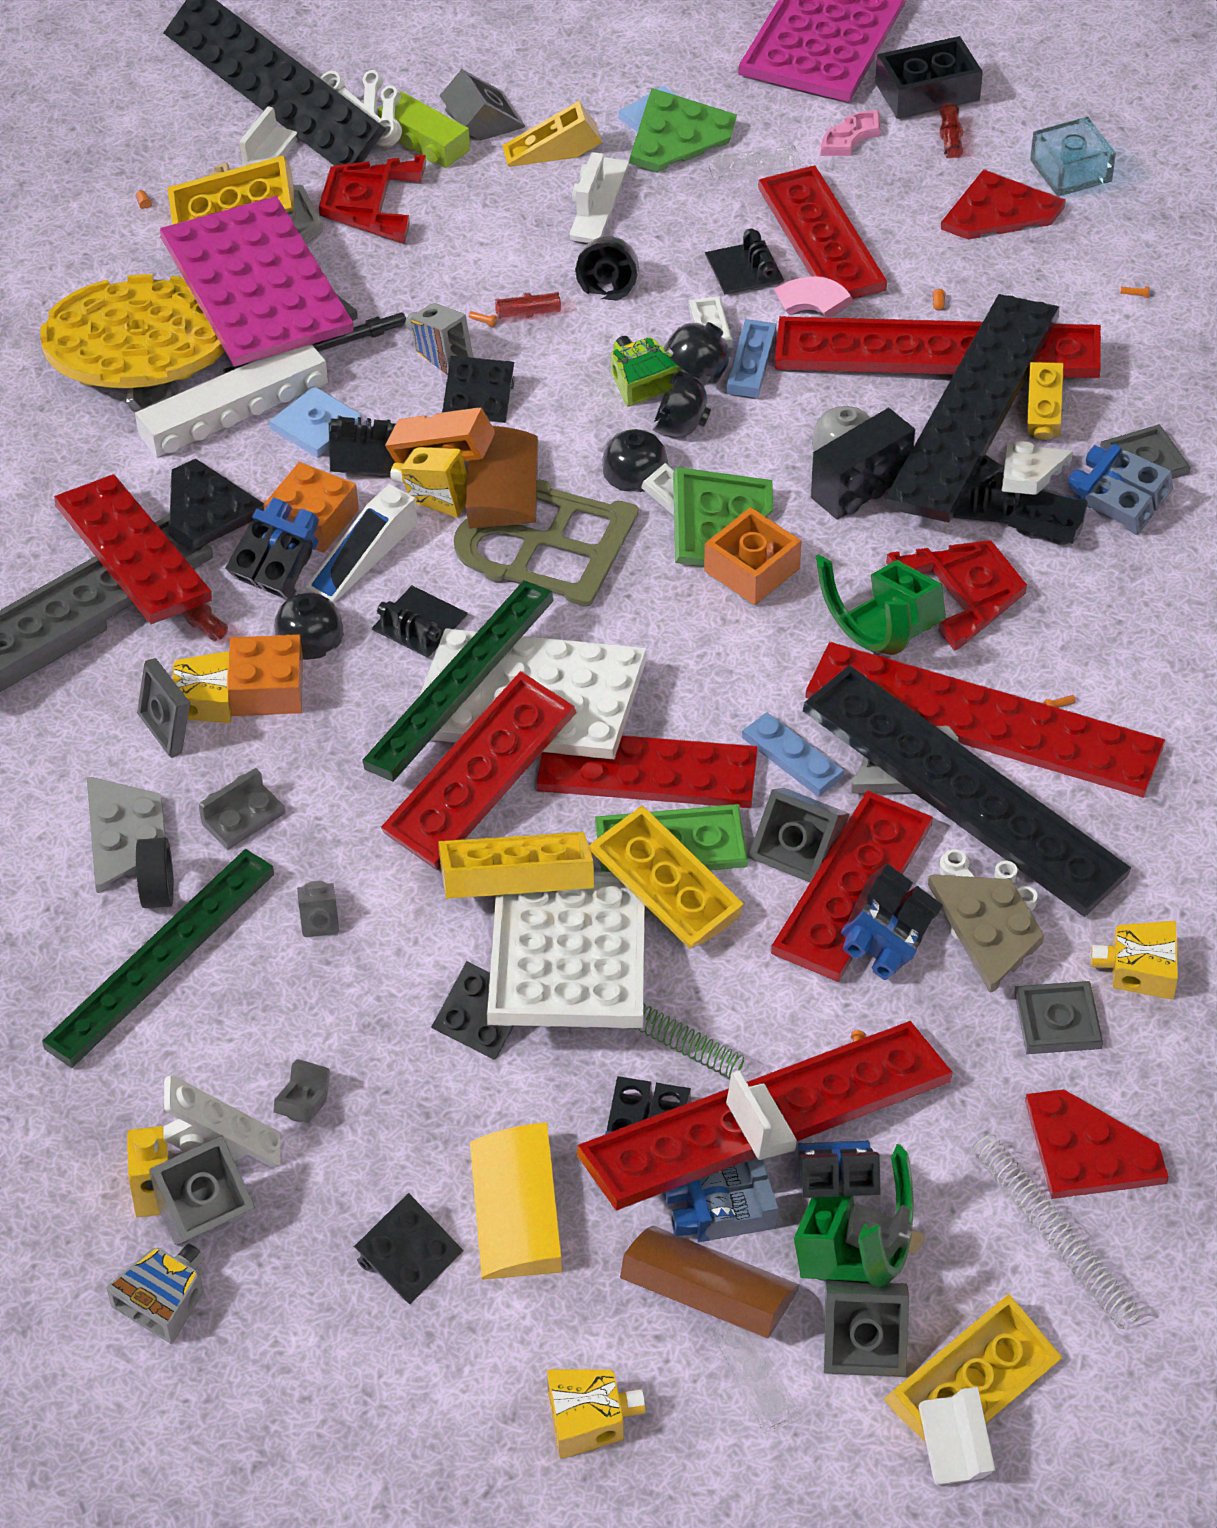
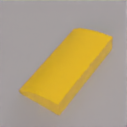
[167,155,294,225]
[588,805,744,949]
[439,831,594,899]
[470,1122,562,1280]
[883,1294,1063,1442]

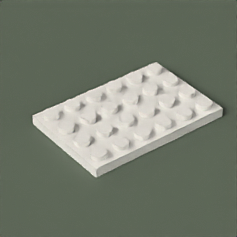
[419,629,647,759]
[487,871,645,1029]

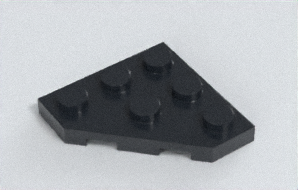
[169,458,264,551]

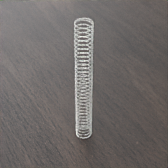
[973,1134,1141,1328]

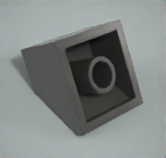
[440,69,525,141]
[748,788,850,882]
[149,1135,255,1245]
[824,1280,909,1377]

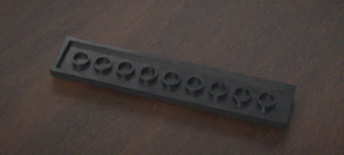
[163,0,386,166]
[885,294,1060,523]
[803,665,1131,917]

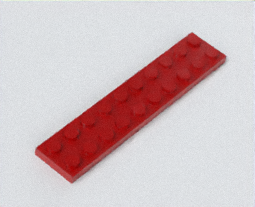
[775,316,1101,378]
[805,641,1165,798]
[577,1021,953,1211]

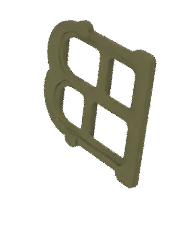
[454,479,639,606]

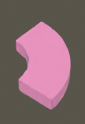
[821,110,880,156]
[774,277,855,318]

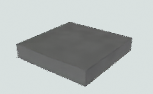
[1100,424,1191,479]
[137,658,190,758]
[1014,981,1103,1055]

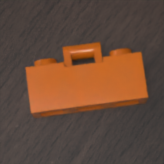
[385,407,495,463]

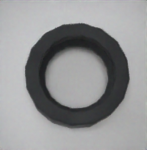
[136,837,174,908]

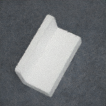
[240,106,298,166]
[726,1071,797,1160]
[919,1387,995,1485]

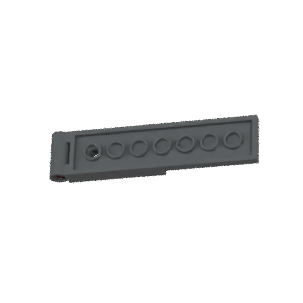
[0,515,213,692]

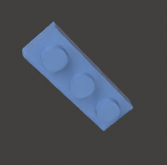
[727,319,777,398]
[742,712,844,797]

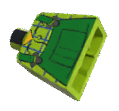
[611,336,682,407]

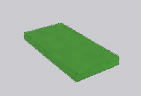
[595,804,748,872]

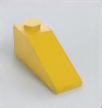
[502,101,602,167]

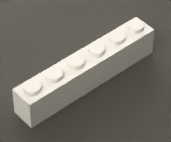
[135,344,328,458]

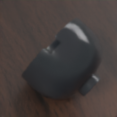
[575,236,639,301]
[664,322,730,384]
[652,370,711,438]
[602,429,668,492]
[274,592,344,660]

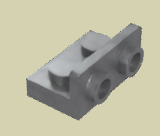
[199,768,286,850]

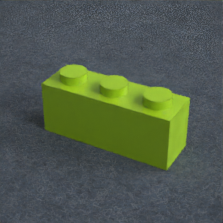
[378,91,470,168]

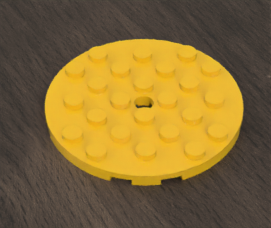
[40,274,225,388]

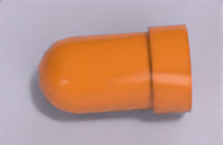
[136,190,152,209]
[932,289,946,311]

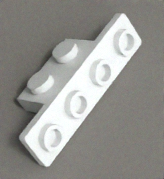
[569,152,629,243]
[163,1075,281,1167]

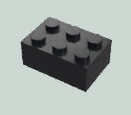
[875,36,983,119]
[811,407,916,520]

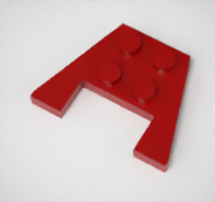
[319,155,426,243]
[886,540,1027,651]

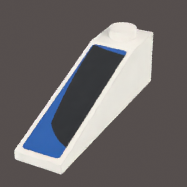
[306,484,417,603]

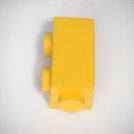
[1028,362,1063,440]

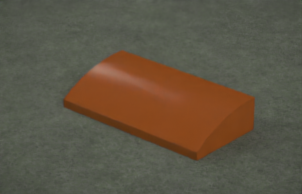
[465,426,539,529]
[620,1226,800,1339]

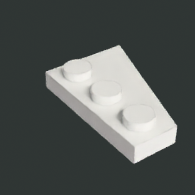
[1002,441,1073,495]

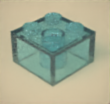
[1030,116,1116,197]

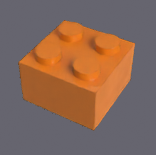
[264,462,359,553]
[704,507,802,605]
[228,635,303,716]

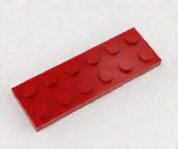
[758,165,887,299]
[54,474,212,624]
[381,671,577,870]
[537,735,758,809]
[771,790,933,982]

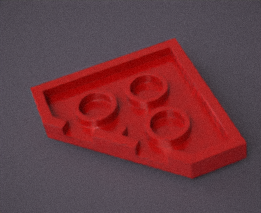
[941,169,1066,240]
[1025,1089,1169,1199]

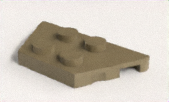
[928,874,1044,993]

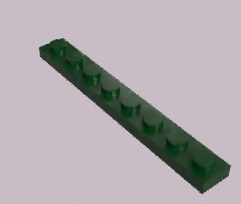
[362,580,554,782]
[42,848,274,1068]

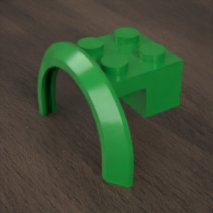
[816,554,946,655]
[794,1144,914,1288]

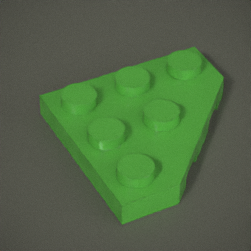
[629,88,737,172]
[673,467,773,566]

